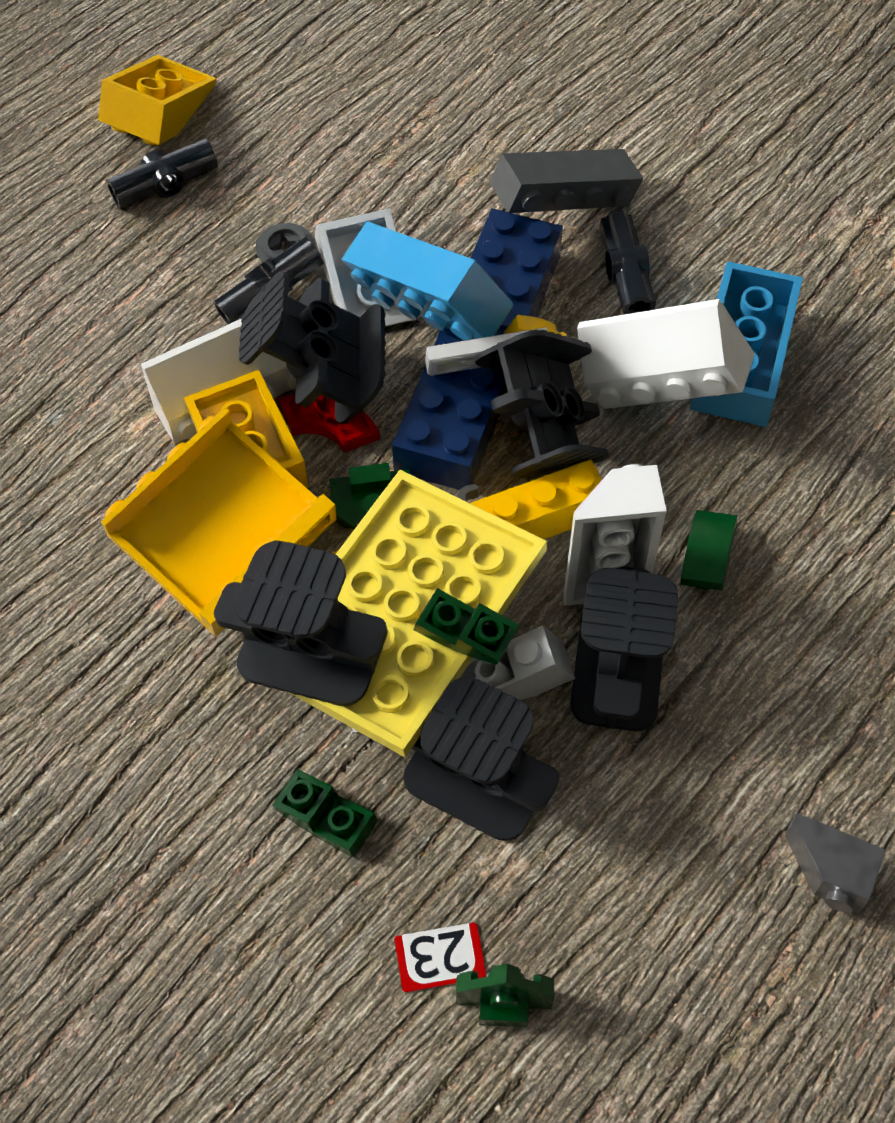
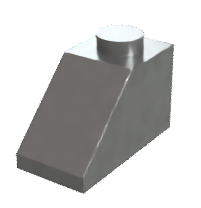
[785,813,886,914]

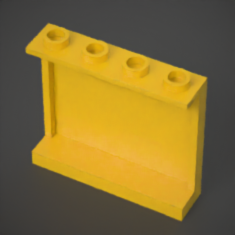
[101,407,336,637]

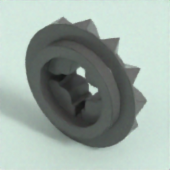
[256,223,315,263]

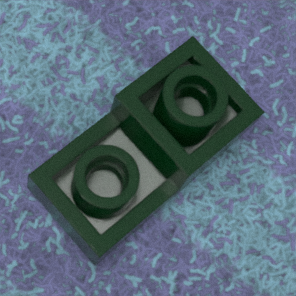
[680,510,737,591]
[413,588,519,665]
[272,769,378,858]

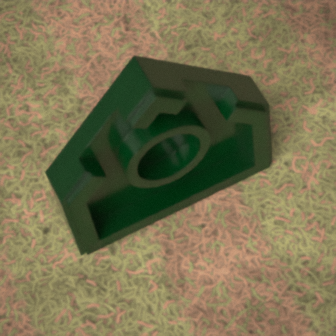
[329,463,410,530]
[456,964,555,1027]

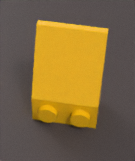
[98,55,217,145]
[184,370,309,488]

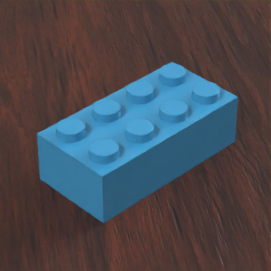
[341,221,514,341]
[689,261,803,427]

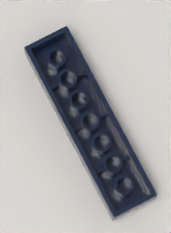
[392,208,563,490]

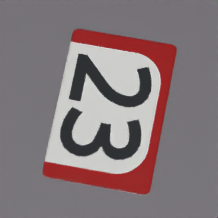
[394,922,486,992]

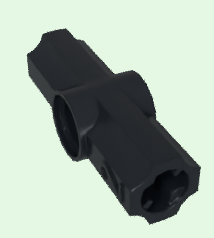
[106,138,218,209]
[600,210,656,314]
[213,237,324,324]

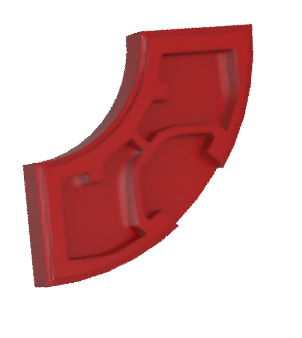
[277,394,380,453]

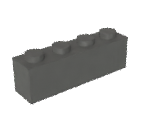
[490,149,644,213]

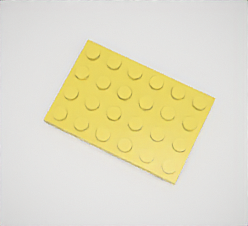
[288,470,547,757]

